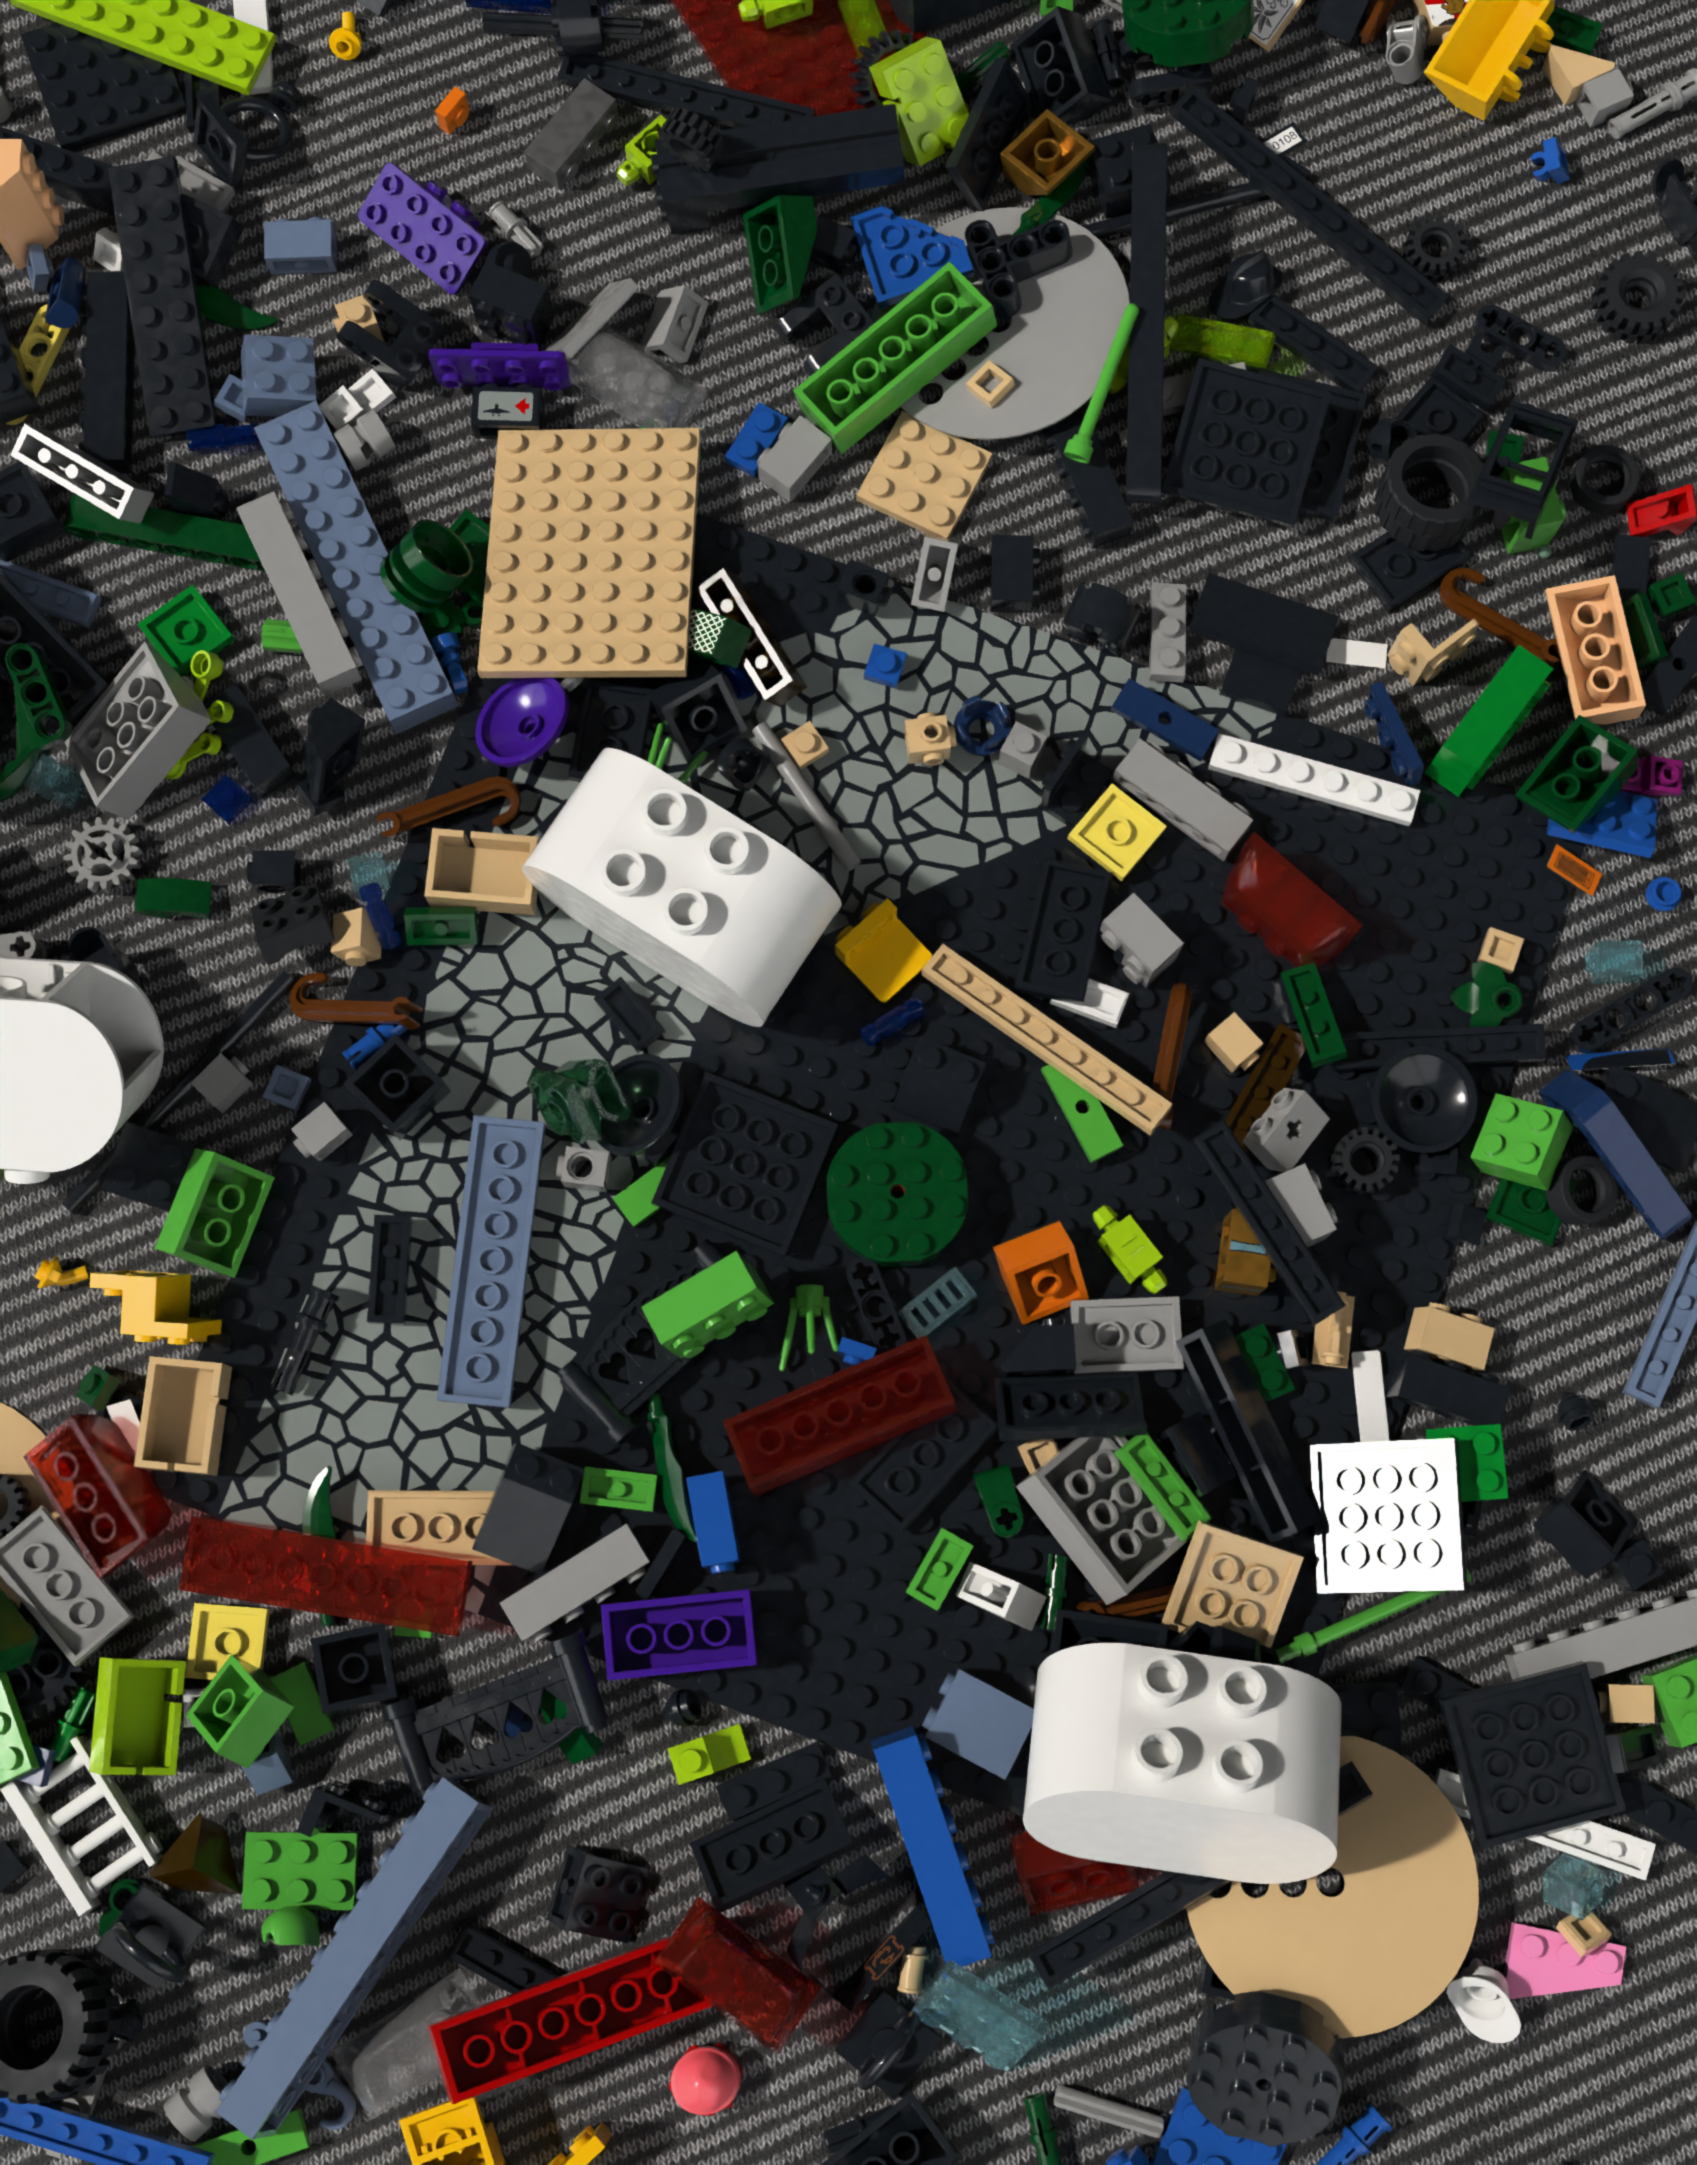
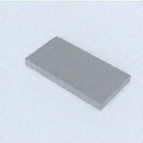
[0,1505,136,1667]

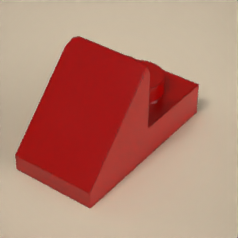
[1626,484,1697,537]

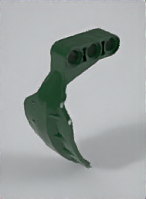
[0,643,72,803]

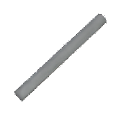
[752,722,861,872]

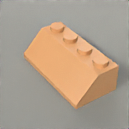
[0,139,64,269]
[1545,575,1646,725]

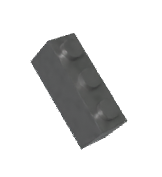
[524,78,619,190]

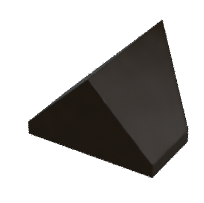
[149,1813,241,1894]

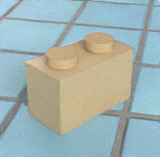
[1404,1302,1495,1371]

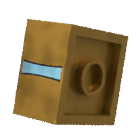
[1215,1209,1276,1296]

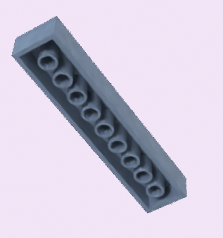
[254,401,459,734]
[216,1777,494,2140]

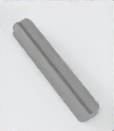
[1053,2085,1164,2138]

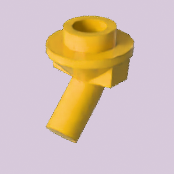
[329,12,362,60]
[34,1256,89,1289]

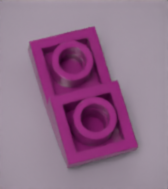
[1620,756,1683,796]

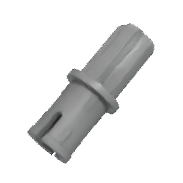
[488,200,543,258]

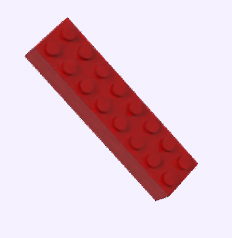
[427,1918,746,2104]

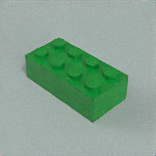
[1424,645,1554,797]

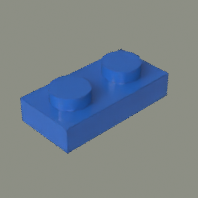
[725,402,788,477]

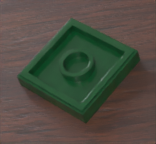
[1485,1178,1578,1247]

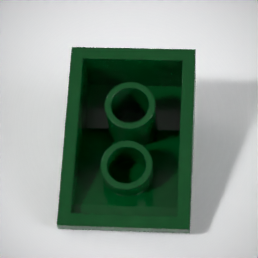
[743,195,817,315]
[1515,715,1638,833]

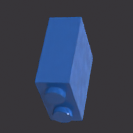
[686,1471,742,1574]

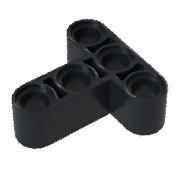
[965,220,1073,318]

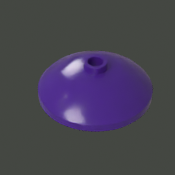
[475,678,569,767]

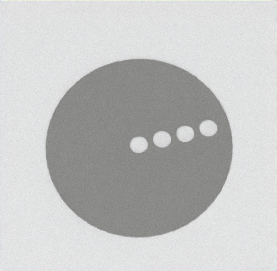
[871,207,1130,440]

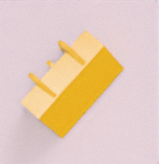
[1424,0,1555,121]

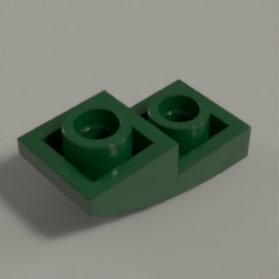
[134,878,212,919]
[541,1689,603,1765]

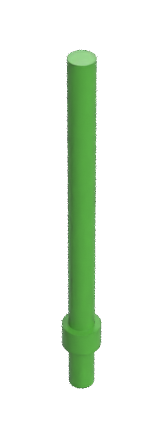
[1276,1568,1472,1664]

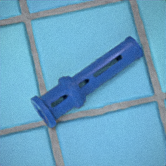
[1315,2102,1394,2165]

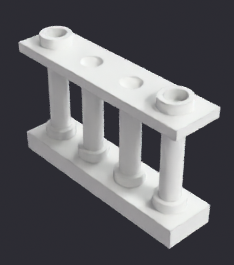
[0,1735,163,1916]

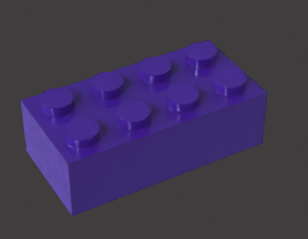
[601,1589,758,1681]

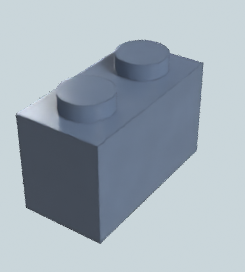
[264,217,337,275]

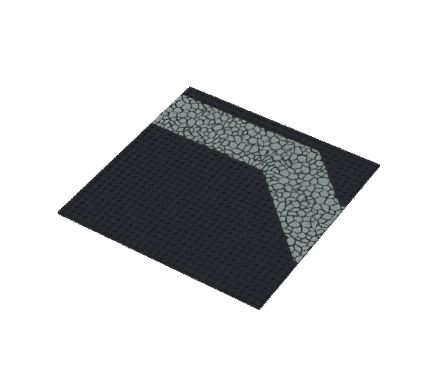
[146,514,1586,1894]

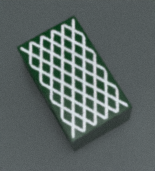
[688,608,752,669]

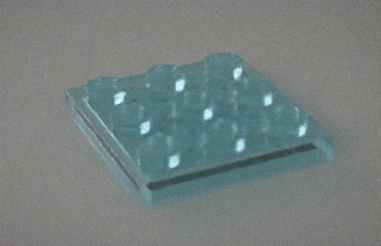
[911,1960,1049,2072]

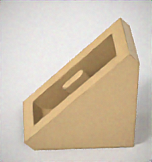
[1542,44,1615,106]

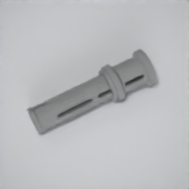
[1607,68,1697,139]

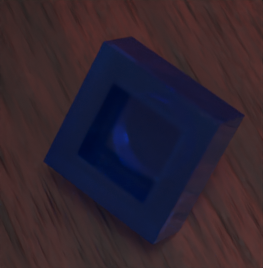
[202,774,253,825]

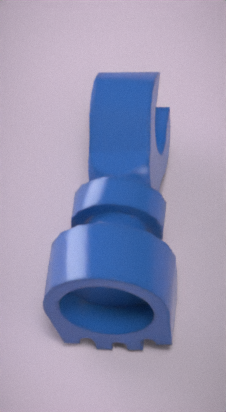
[431,632,468,695]

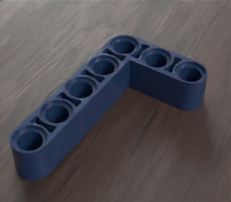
[1538,1069,1692,1240]

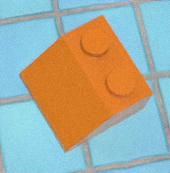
[993,1221,1089,1325]

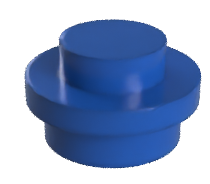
[1645,877,1682,912]

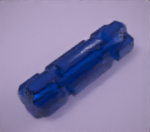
[359,882,401,950]
[860,996,925,1046]

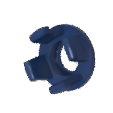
[954,695,1011,756]

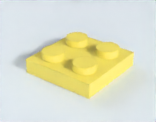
[1067,783,1167,882]
[185,1603,270,1680]

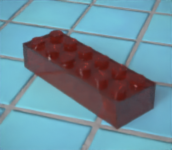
[723,1335,957,1496]

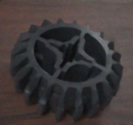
[849,29,921,109]

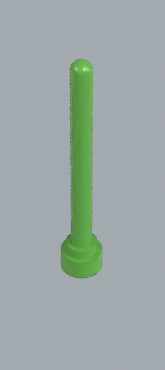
[1063,303,1139,464]

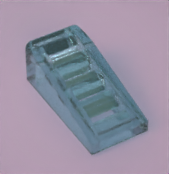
[897,1267,977,1341]

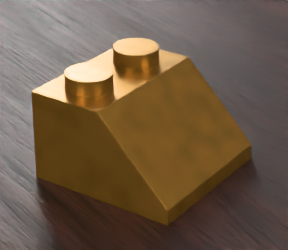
[1000,109,1095,195]

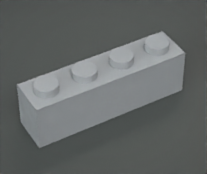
[11,424,155,524]
[1112,739,1253,861]
[500,1524,652,1644]

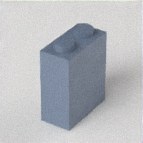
[922,1669,1034,1780]

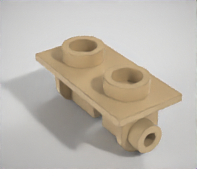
[1311,1291,1355,1369]

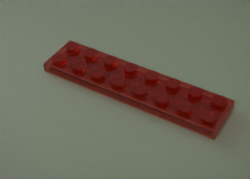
[179,1516,472,1636]

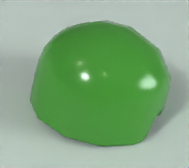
[261,1906,320,1946]

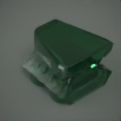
[527,1059,631,1144]

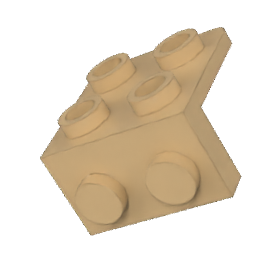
[1387,618,1480,686]

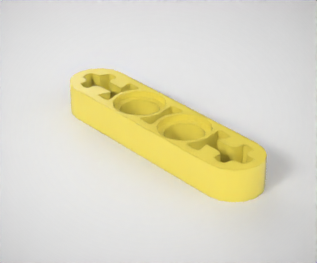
[6,304,70,425]

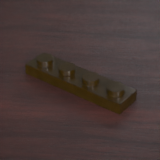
[1225,1023,1306,1155]

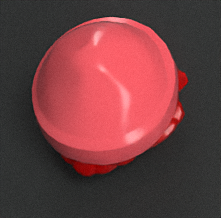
[669,2042,743,2116]

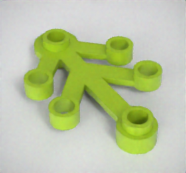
[165,650,234,780]

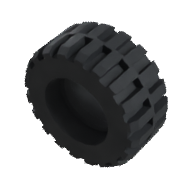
[0,1949,122,2104]

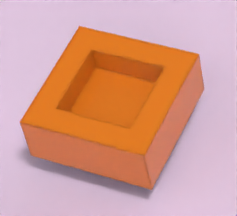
[435,86,470,135]

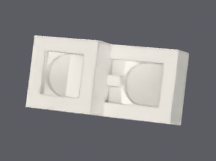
[319,368,396,430]

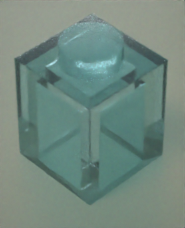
[1585,940,1644,984]

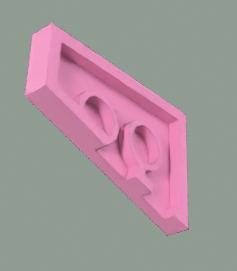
[1503,1922,1626,1999]

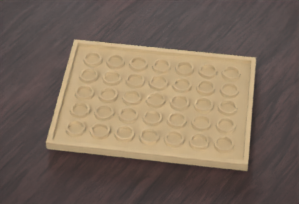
[477,428,701,678]

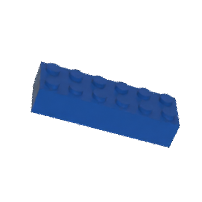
[871,1726,995,1972]

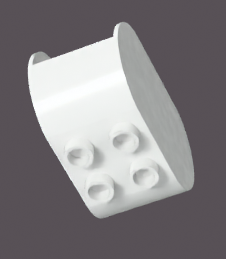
[522,748,842,1027]
[0,956,164,1184]
[1023,1643,1341,1884]

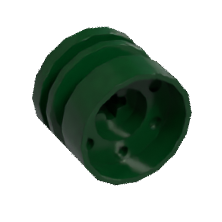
[380,519,473,614]

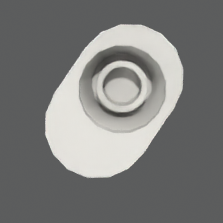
[1446,1958,1521,2043]

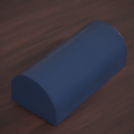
[45,256,86,328]

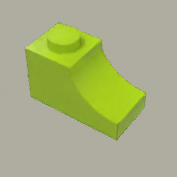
[668,1723,752,1785]

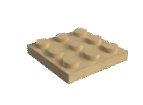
[856,411,992,538]
[1161,1520,1304,1648]

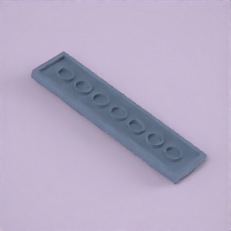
[437,1115,546,1409]

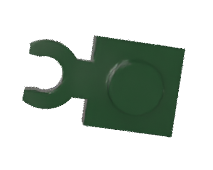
[421,600,482,645]

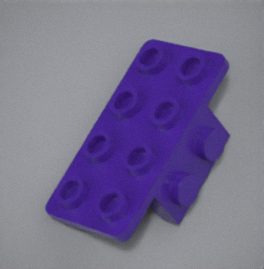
[358,163,487,294]
[429,342,571,391]

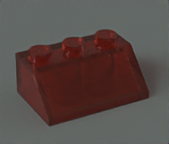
[1011,1832,1140,1916]

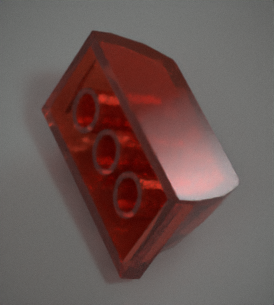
[1222,832,1363,967]
[23,1414,172,1579]
[653,1897,821,2054]

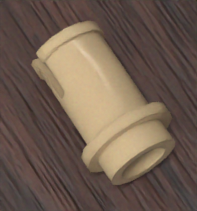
[897,1943,929,1994]

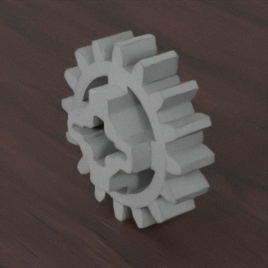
[63,817,143,894]

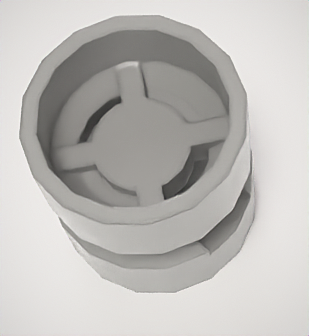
[332,410,396,472]
[164,2065,228,2142]

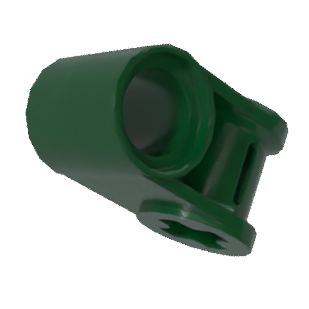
[973,1464,1023,1538]

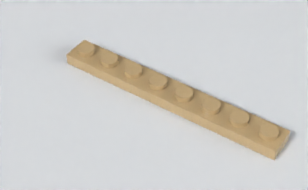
[922,944,1173,1136]

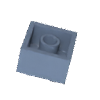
[241,334,317,417]

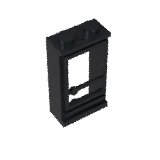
[1465,400,1578,540]

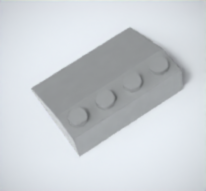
[64,641,212,820]
[1016,1436,1193,1605]

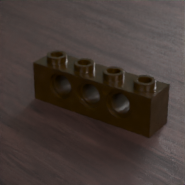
[696,568,807,707]

